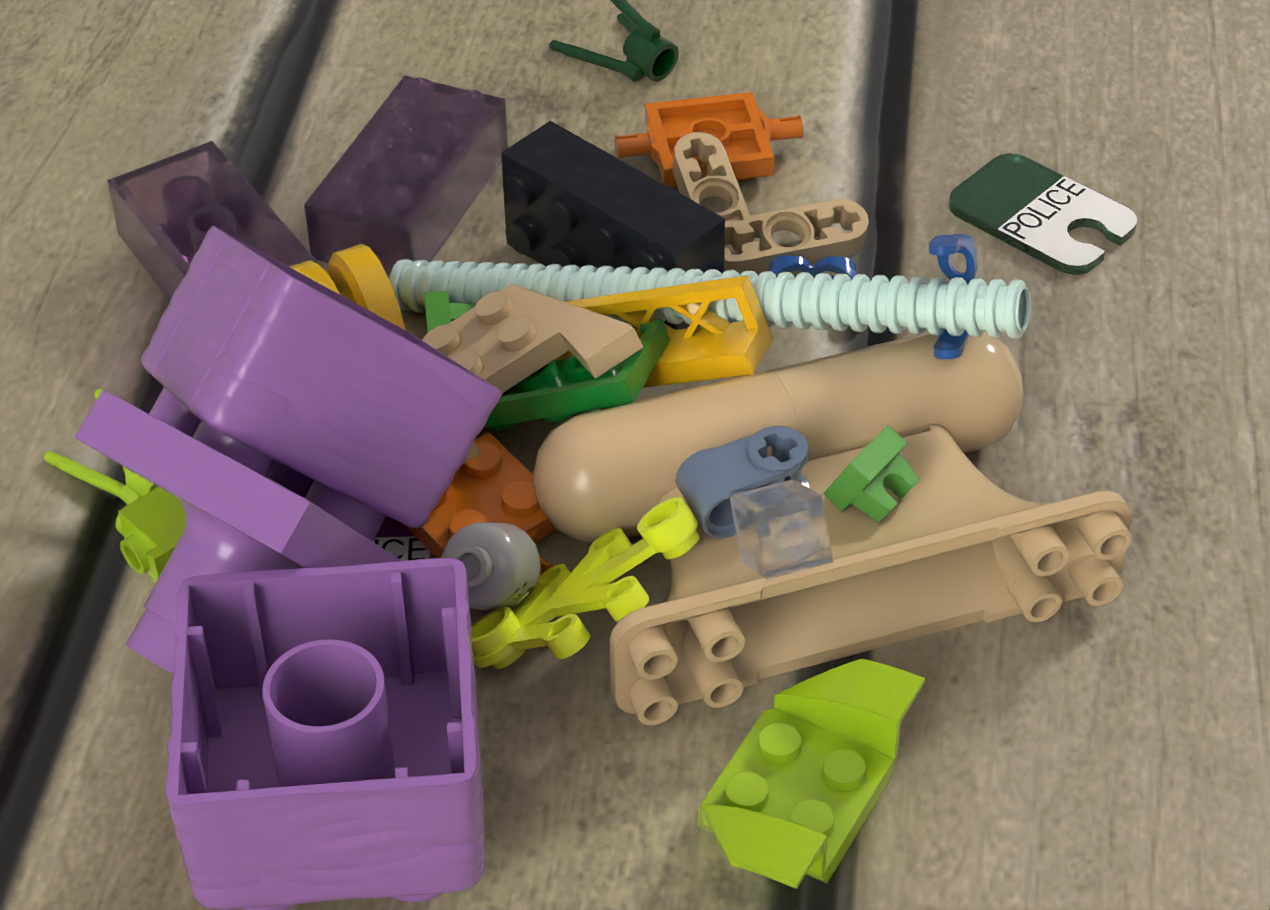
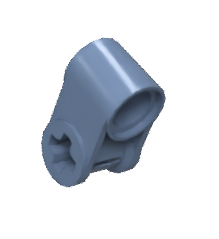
[675,426,809,539]

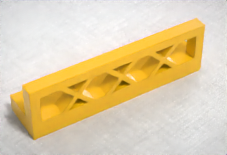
[556,275,773,388]

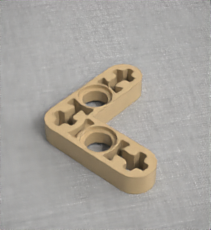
[672,132,869,275]

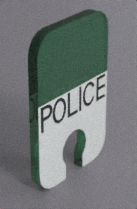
[949,153,1137,275]

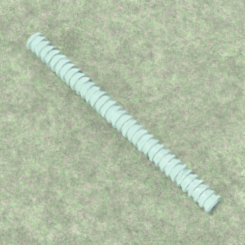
[389,259,1030,339]

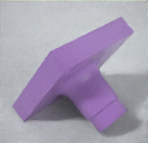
[74,389,402,674]

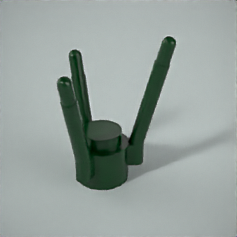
[549,0,679,82]

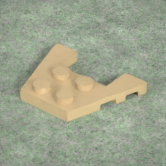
[422,284,644,465]

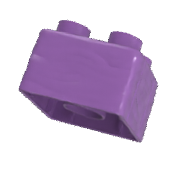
[141,225,503,542]
[165,558,486,910]

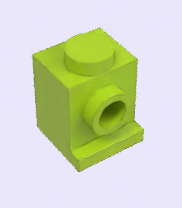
[116,487,186,586]

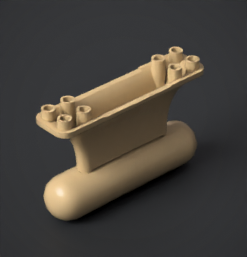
[533,331,1132,725]

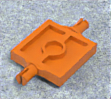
[614,92,803,187]
[402,432,557,575]

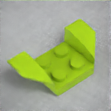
[697,658,926,889]

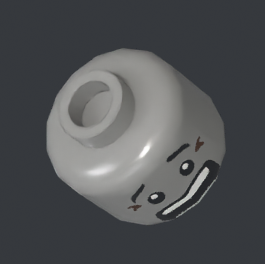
[441,522,541,610]

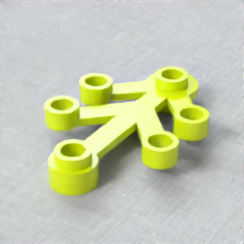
[471,497,700,669]

